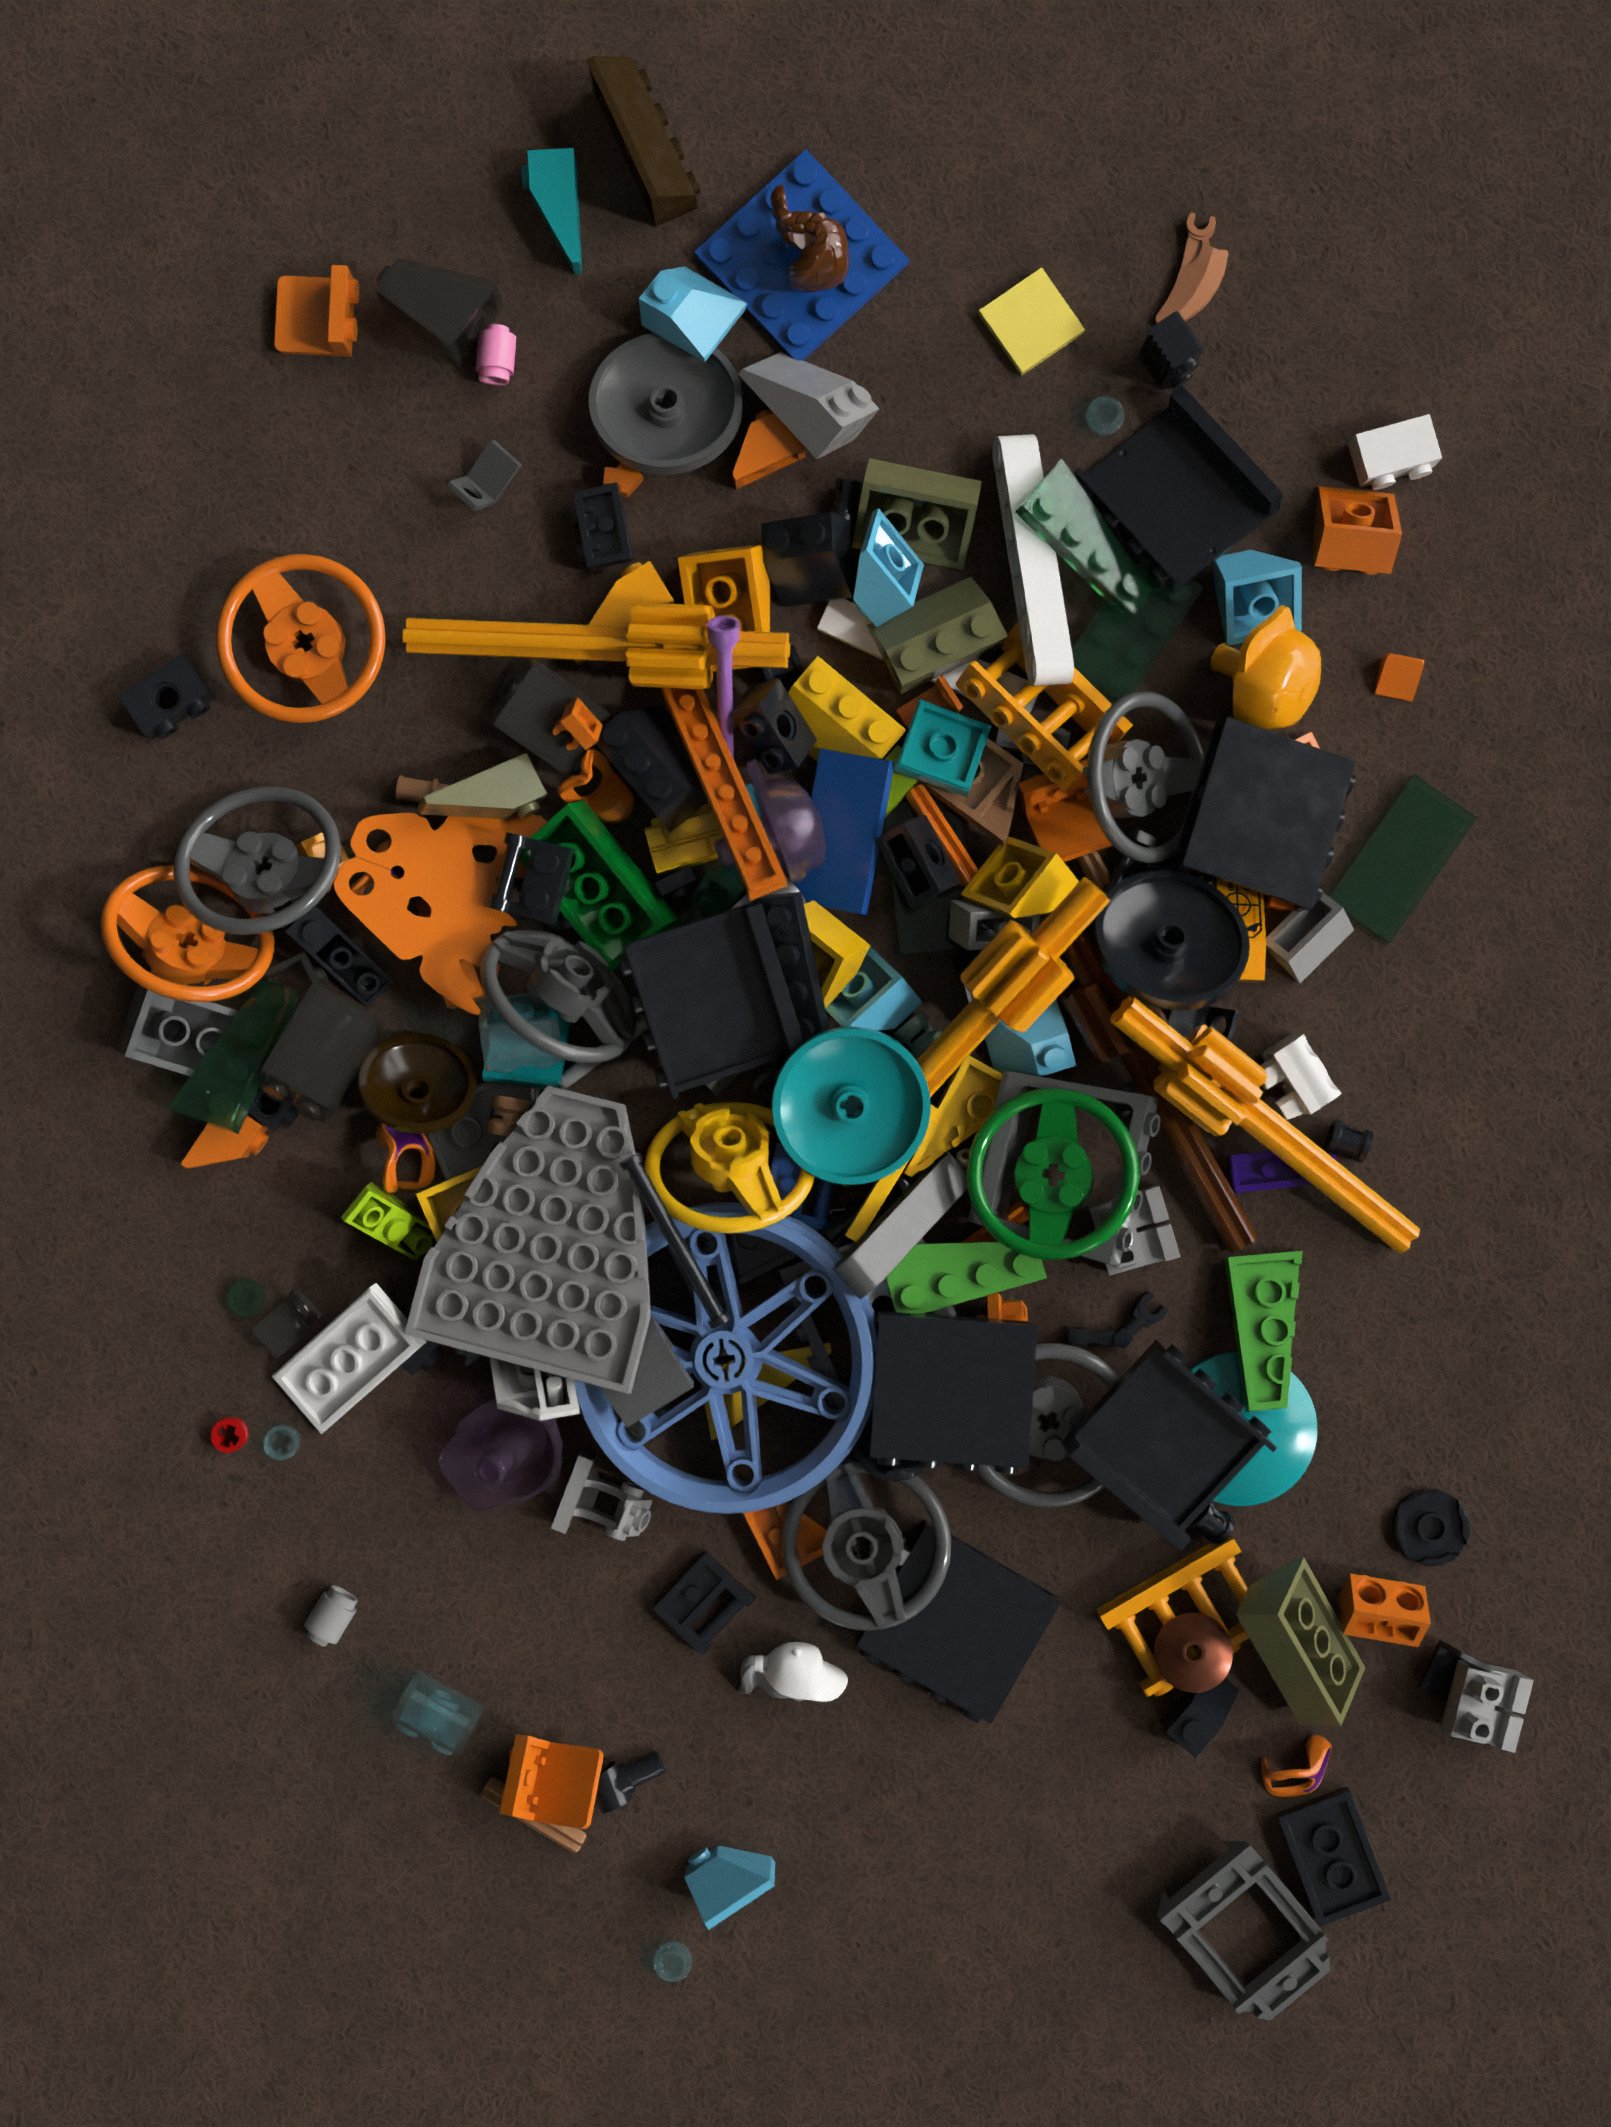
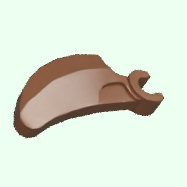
[1155,213,1228,324]

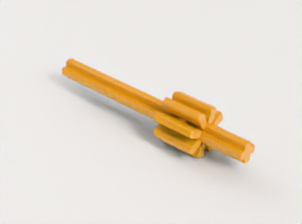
[403,603,790,689]
[842,877,1111,1187]
[1110,996,1420,1253]

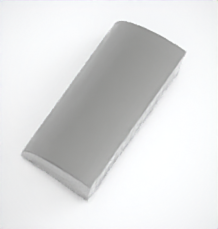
[1266,892,1354,983]

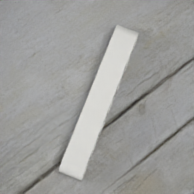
[992,434,1074,686]

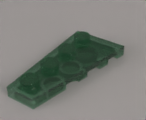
[1015,458,1152,620]
[168,979,301,1134]

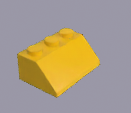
[788,656,907,762]

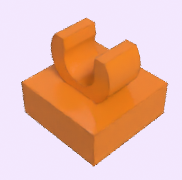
[552,697,603,751]

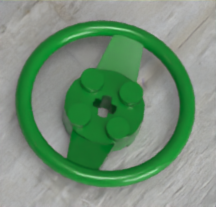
[966,1088,1139,1260]

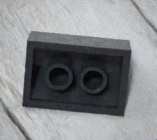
[595,705,708,833]

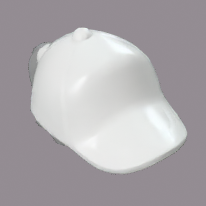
[738,1642,848,1702]

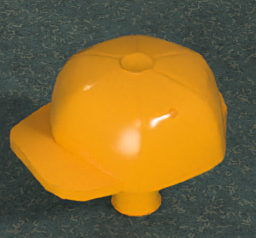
[1210,605,1321,730]

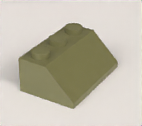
[852,458,982,570]
[867,577,1008,694]

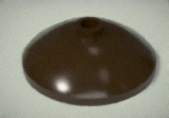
[359,1033,476,1134]

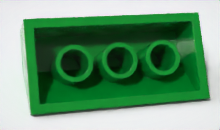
[519,800,679,973]

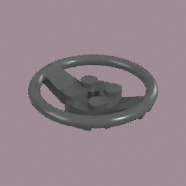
[1083,691,1204,863]
[173,786,341,935]
[480,930,636,1063]
[977,1343,1120,1508]
[781,1458,951,1631]

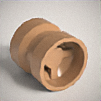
[486,1094,531,1137]

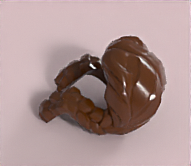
[770,185,850,293]

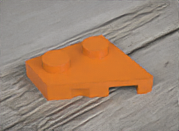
[742,1501,827,1580]

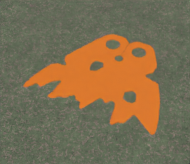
[334,813,548,1015]

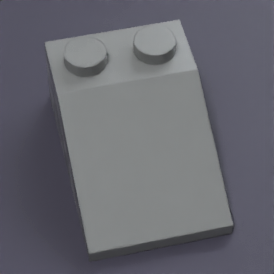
[738,352,879,459]

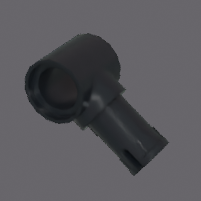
[595,1751,666,1813]

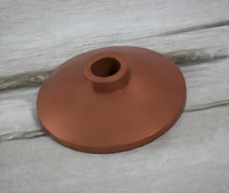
[1154,1613,1233,1693]

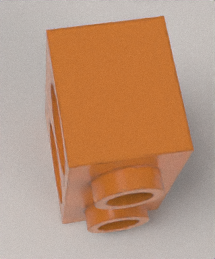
[1338,1573,1431,1647]

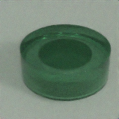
[226,1279,267,1318]

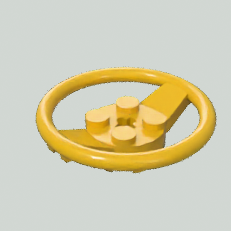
[644,1102,815,1233]

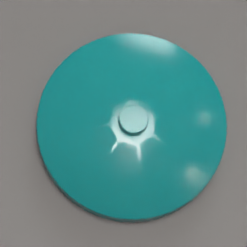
[772,1027,931,1185]
[1190,1351,1317,1506]

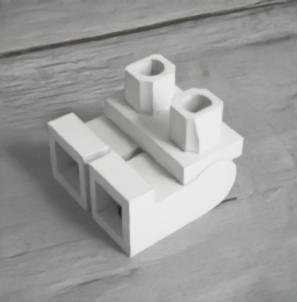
[1260,1033,1341,1120]

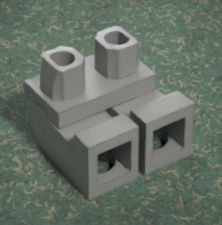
[1089,1185,1181,1276]
[1440,1660,1534,1753]

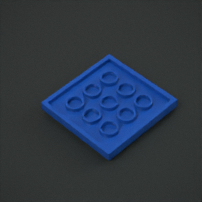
[694,149,909,361]

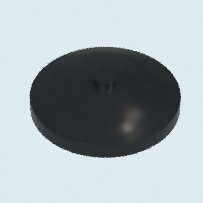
[1092,870,1250,1011]

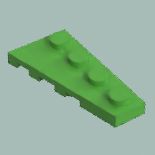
[1224,1251,1303,1413]

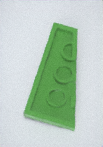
[885,1242,1047,1314]

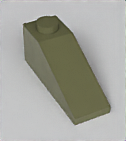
[417,753,547,819]

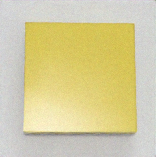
[978,267,1085,376]

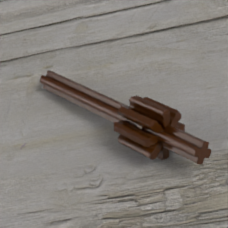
[1043,913,1258,1253]

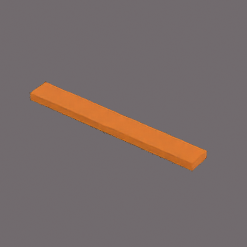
[659,687,788,901]

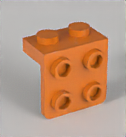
[275,265,359,357]
[1019,759,1112,862]
[499,1734,604,1829]

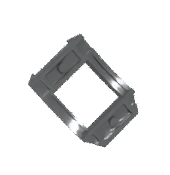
[1157,1841,1330,2021]

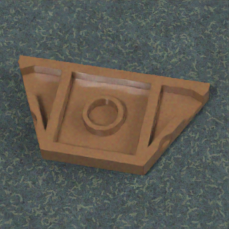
[887,738,1023,846]

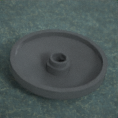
[589,333,743,475]

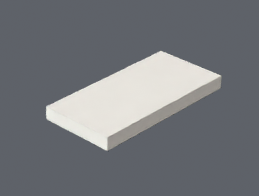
[272,1283,426,1434]

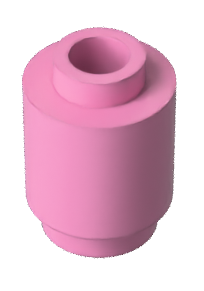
[475,324,516,385]

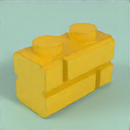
[644,804,731,876]

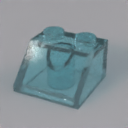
[478,993,563,1073]
[391,1670,486,1756]

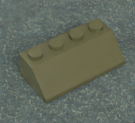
[1236,1557,1365,1726]

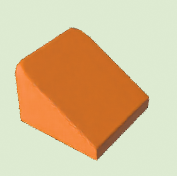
[1374,653,1424,702]

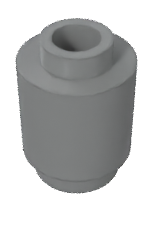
[304,1585,358,1646]

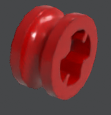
[211,1417,249,1453]

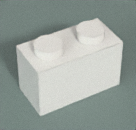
[1348,414,1442,490]

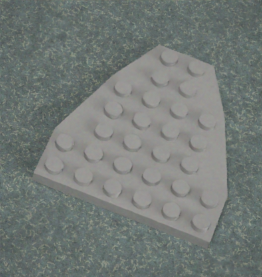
[404,1086,651,1394]

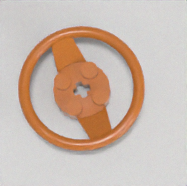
[216,554,385,723]
[100,865,275,1002]

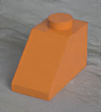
[732,408,805,490]
[181,1100,269,1168]

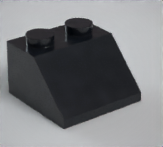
[761,512,854,607]

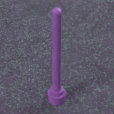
[708,616,740,759]

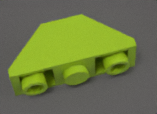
[341,1182,435,1261]

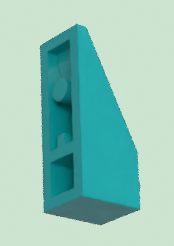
[521,148,582,275]

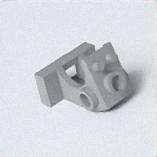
[551,1451,653,1541]

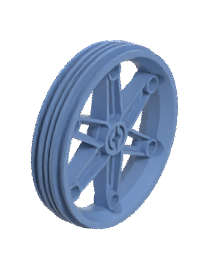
[574,1202,878,1514]

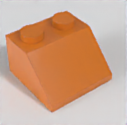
[1312,486,1402,575]

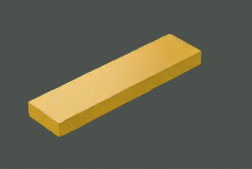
[844,1105,939,1242]

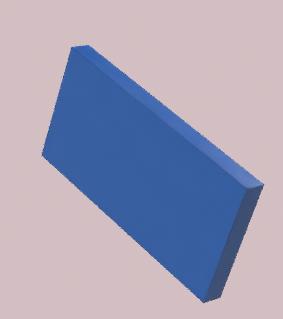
[795,748,895,915]

